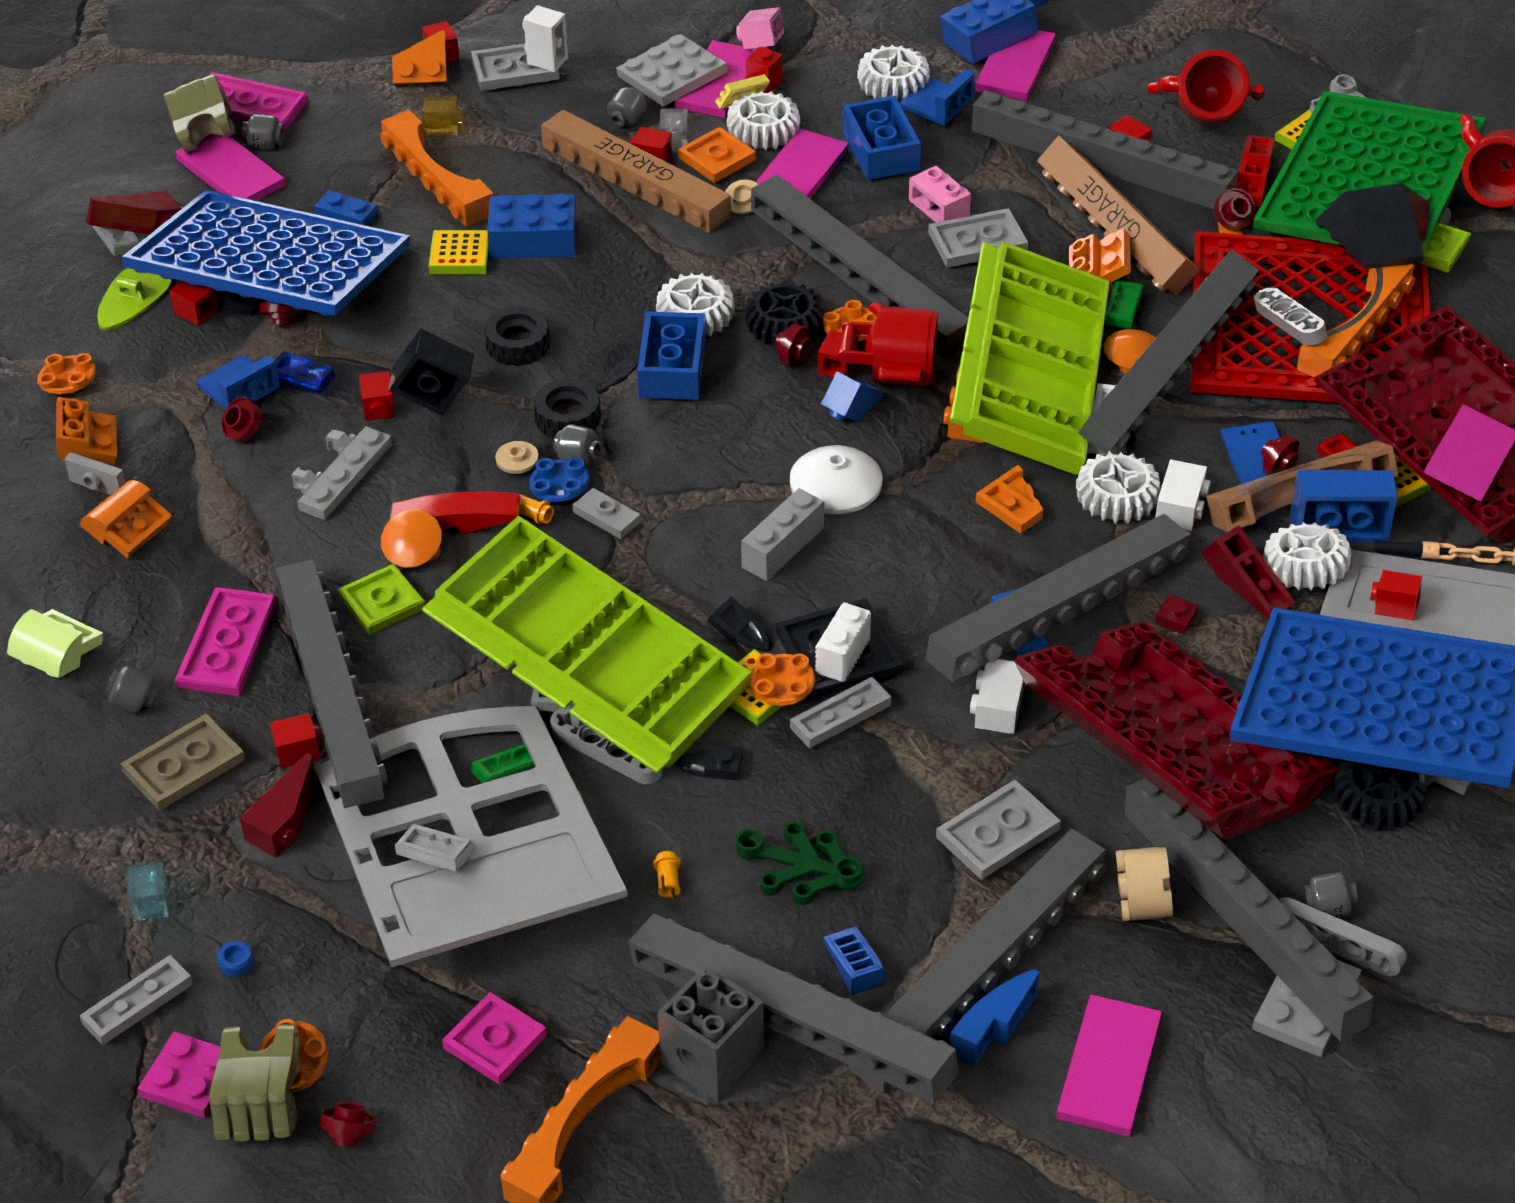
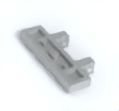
[291,426,392,520]

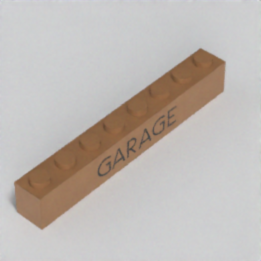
[541,110,731,234]
[1037,135,1200,296]

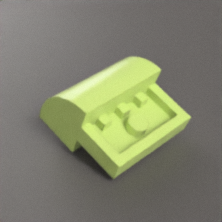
[7,609,103,678]

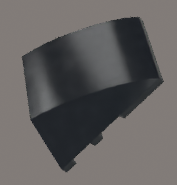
[1316,183,1430,269]

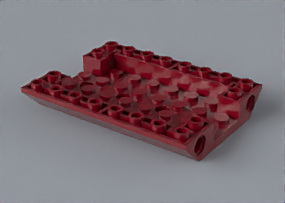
[1314,305,1515,544]
[1015,621,1340,840]

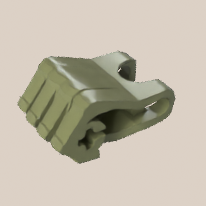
[164,74,235,153]
[209,1024,301,1142]

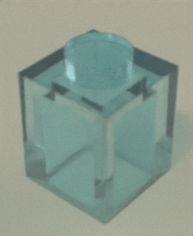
[127,862,169,921]

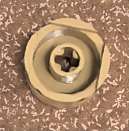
[1116,847,1173,921]

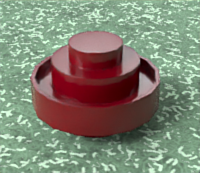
[1214,188,1256,231]
[259,302,303,325]
[775,323,811,368]
[221,397,261,443]
[1261,435,1300,476]
[320,1102,377,1146]

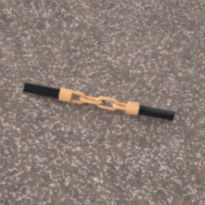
[1373,540,1515,566]

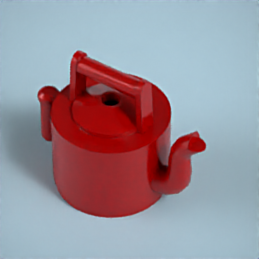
[1147,50,1265,127]
[1460,114,1515,208]
[837,301,938,387]

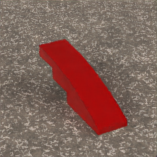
[1236,135,1275,207]
[390,491,521,535]

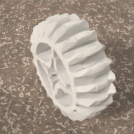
[857,45,930,100]
[727,91,800,151]
[656,272,735,336]
[1076,451,1161,524]
[1263,522,1351,590]

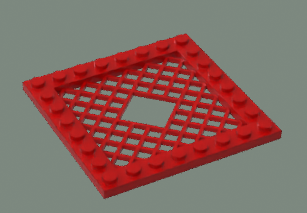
[1190,231,1430,403]

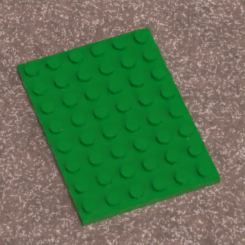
[1254,91,1486,254]

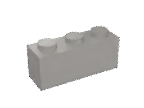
[741,488,824,581]

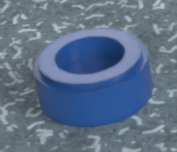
[217,941,254,977]

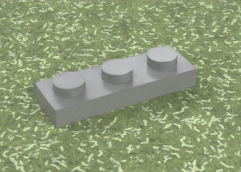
[790,677,891,749]
[80,955,193,1045]

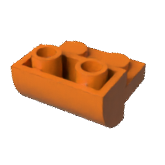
[1069,228,1131,294]
[56,397,117,465]
[80,480,172,559]

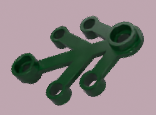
[735,821,865,905]

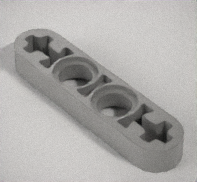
[1254,288,1328,345]
[550,708,662,784]
[1278,898,1407,976]

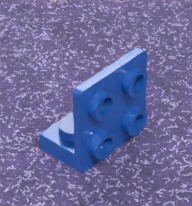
[900,69,975,126]
[197,355,280,410]

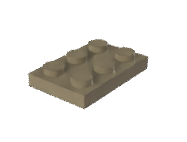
[120,714,245,811]

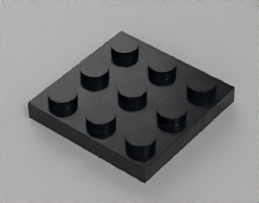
[776,598,903,699]

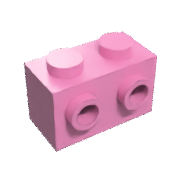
[737,7,784,52]
[909,166,971,223]

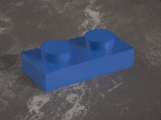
[314,190,378,226]

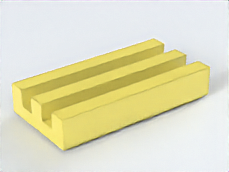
[715,74,770,109]

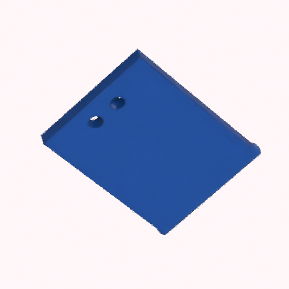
[1220,421,1280,484]

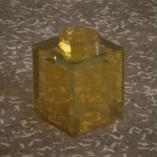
[423,96,463,135]

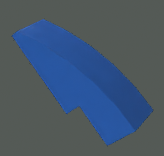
[950,969,1040,1066]

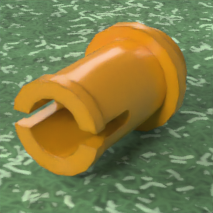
[519,494,554,525]
[653,851,681,898]

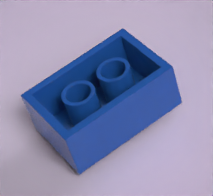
[940,0,1038,64]
[842,95,921,180]
[487,194,577,259]
[637,311,706,400]
[1290,470,1397,542]

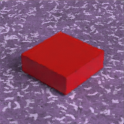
[1317,433,1357,457]

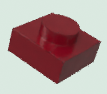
[1155,594,1199,635]

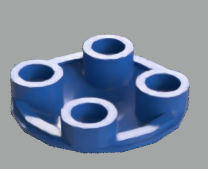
[529,457,590,502]

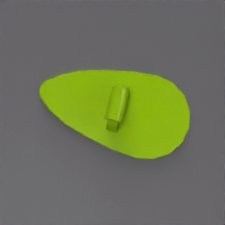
[97,268,172,330]

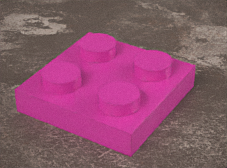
[442,992,547,1085]
[138,1031,220,1119]

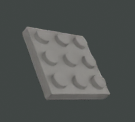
[616,34,728,107]

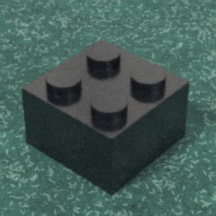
[388,328,474,415]

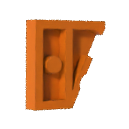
[392,30,447,86]
[976,465,1043,534]

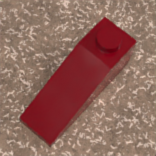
[86,191,182,234]
[1201,525,1296,619]
[240,753,316,858]

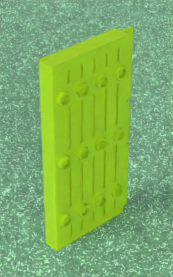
[950,241,1110,475]
[422,516,752,774]

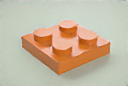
[678,127,756,183]

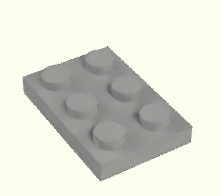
[471,44,559,91]
[928,208,1028,268]
[936,780,1061,880]
[1252,960,1361,1057]

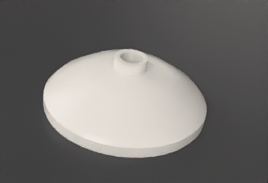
[790,445,882,514]

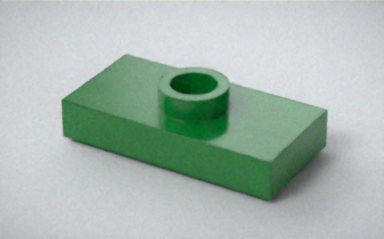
[1104,280,1143,329]
[471,744,536,783]

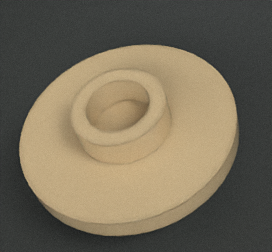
[725,180,758,215]
[495,441,539,474]

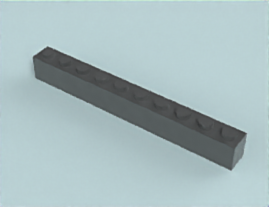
[972,90,1238,209]
[751,175,968,358]
[1078,249,1259,455]
[925,514,1191,682]
[276,560,388,808]
[1125,778,1374,1042]
[849,828,1106,1094]
[628,913,959,1104]

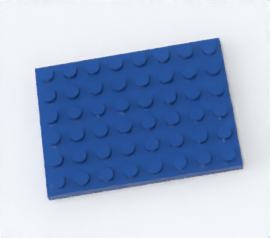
[122,190,410,316]
[1230,608,1515,788]

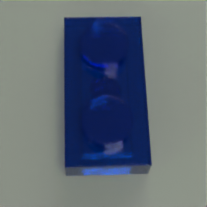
[275,351,335,395]

